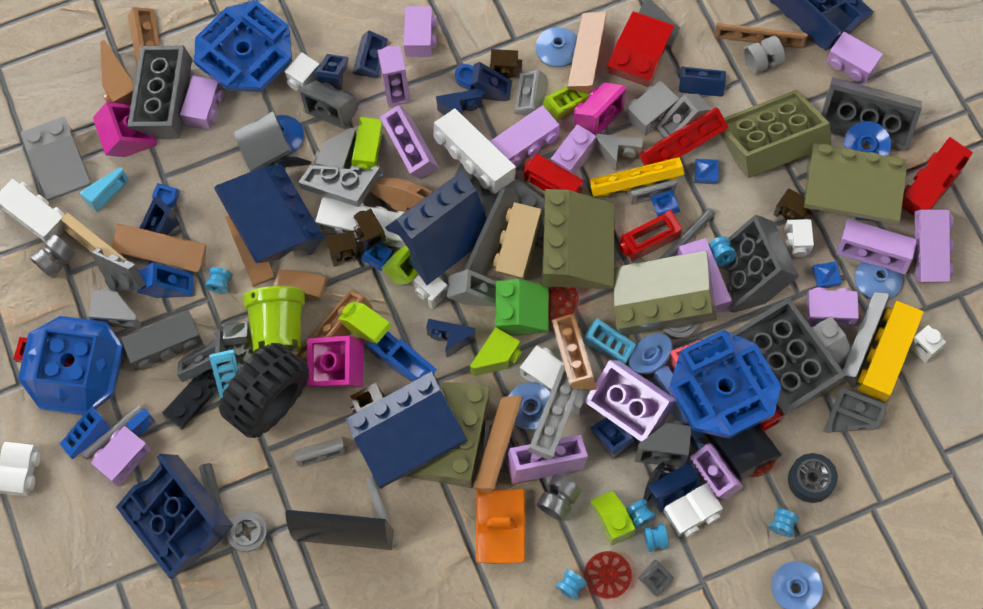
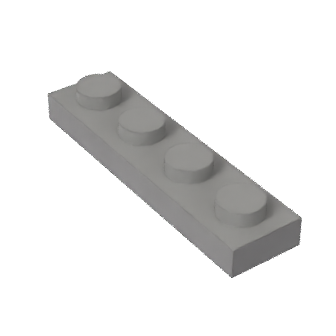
[528,364,578,460]

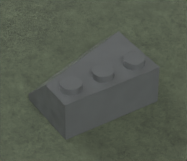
[725,214,799,313]

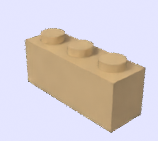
[494,202,544,280]

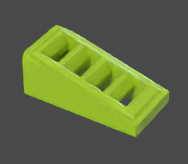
[542,86,590,121]

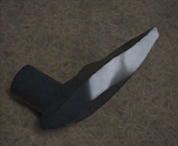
[271,156,312,167]
[643,462,675,503]

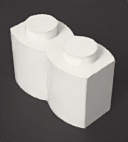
[0,442,40,497]
[663,483,723,538]

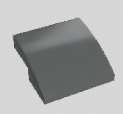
[234,111,292,172]

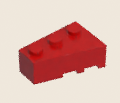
[902,137,973,217]

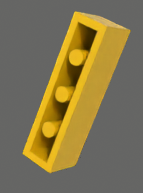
[857,300,924,402]

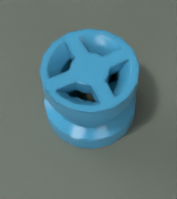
[709,236,737,266]
[205,267,233,294]
[626,499,656,529]
[769,508,799,537]
[643,524,669,552]
[555,569,587,601]

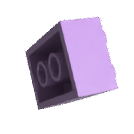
[584,360,677,442]

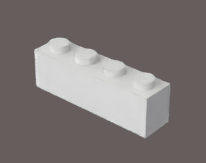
[433,109,516,194]
[315,197,405,249]

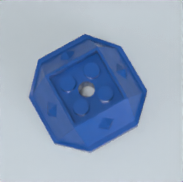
[194,0,292,92]
[18,316,124,416]
[669,330,781,438]

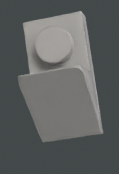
[595,134,643,170]

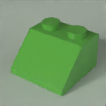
[495,279,549,335]

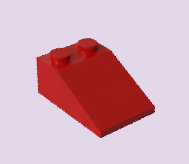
[607,11,674,87]

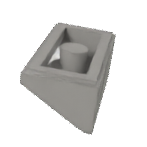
[514,70,547,115]
[627,179,677,205]
[295,437,346,467]

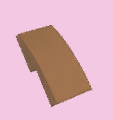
[273,269,327,300]

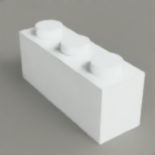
[0,179,65,242]
[520,345,591,415]

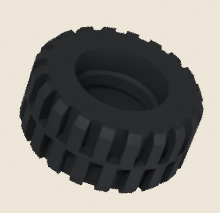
[219,343,310,438]

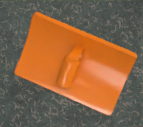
[476,489,526,564]

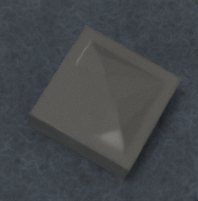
[223,321,249,345]
[638,560,674,597]

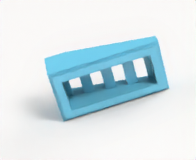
[79,167,129,212]
[582,318,637,364]
[209,349,239,398]

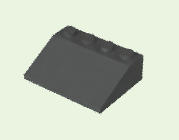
[732,297,846,415]

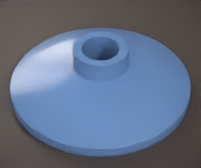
[536,27,577,67]
[855,262,903,300]
[629,333,673,375]
[508,382,550,430]
[771,561,823,609]

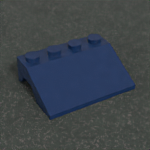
[769,0,874,51]
[214,165,324,264]
[385,171,487,285]
[346,371,468,489]
[116,454,233,579]

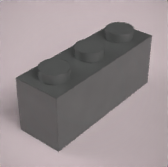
[121,310,203,371]

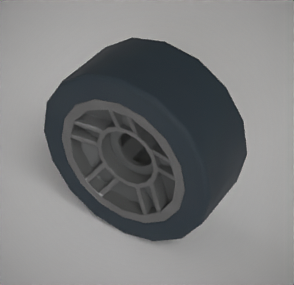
[788,453,838,503]

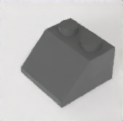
[300,80,358,130]
[635,421,691,468]

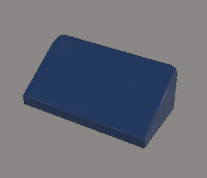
[352,30,388,78]
[679,66,726,97]
[648,463,702,513]

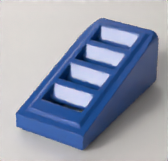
[60,406,111,460]

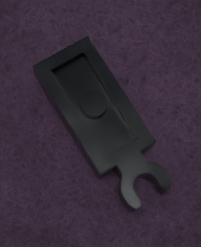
[162,368,217,430]

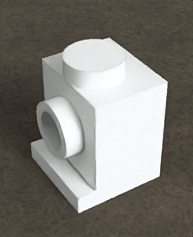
[784,219,814,257]
[411,274,448,310]
[910,325,946,364]

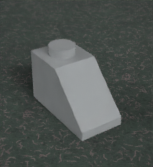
[656,94,711,137]
[314,128,357,169]
[447,269,496,307]
[88,288,141,328]
[812,316,851,370]

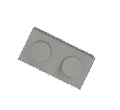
[626,81,679,136]

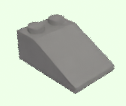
[21,116,91,201]

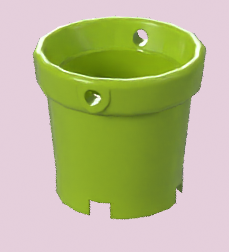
[242,286,305,353]

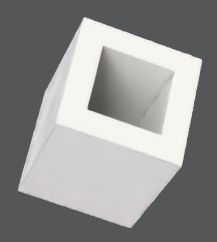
[285,52,320,91]

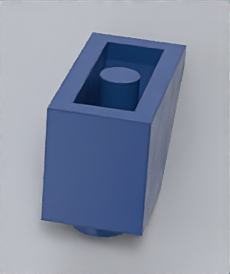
[137,263,193,298]

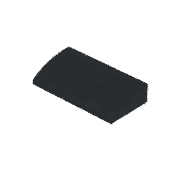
[705,385,782,481]
[285,510,394,550]

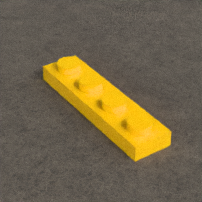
[589,157,684,197]

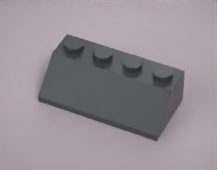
[128,45,192,139]
[821,77,922,151]

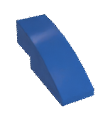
[365,331,437,382]

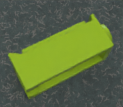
[352,117,382,170]

